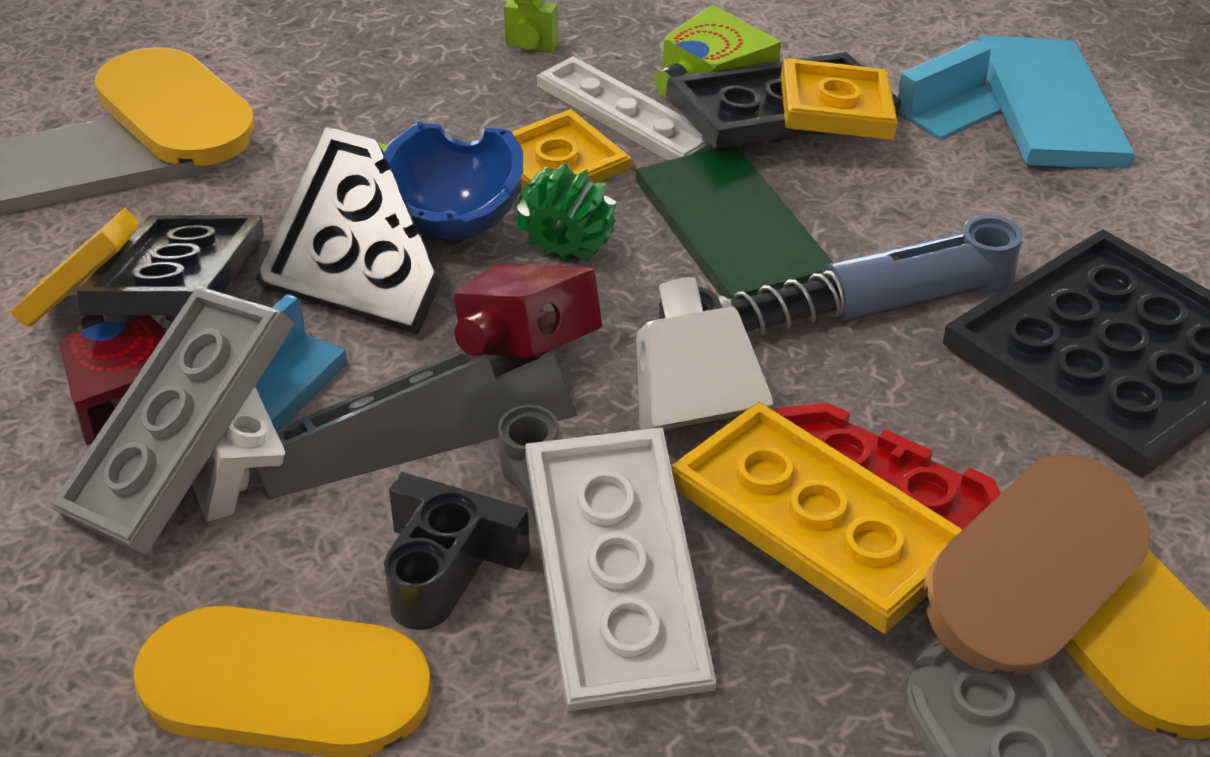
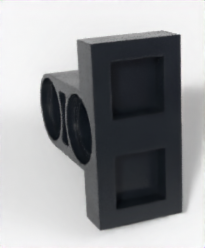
[384,471,530,630]

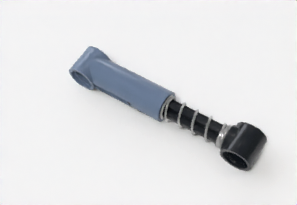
[659,215,1023,335]

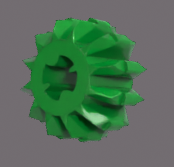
[516,163,617,262]

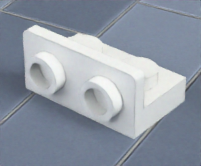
[192,387,285,521]

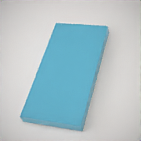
[977,35,1135,168]

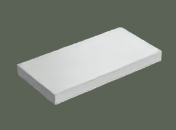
[526,427,717,711]

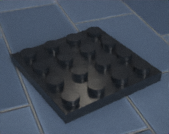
[943,229,1210,477]

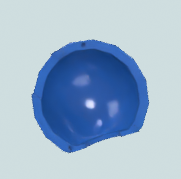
[384,121,523,241]

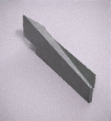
[256,350,577,499]

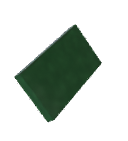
[636,147,834,300]

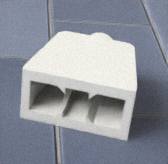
[636,277,773,430]

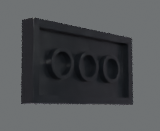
[666,52,901,149]
[77,215,264,323]

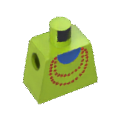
[655,5,781,99]

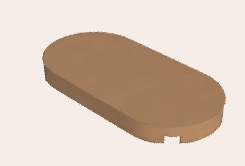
[924,454,1150,676]

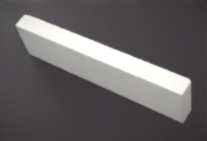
[537,56,715,160]

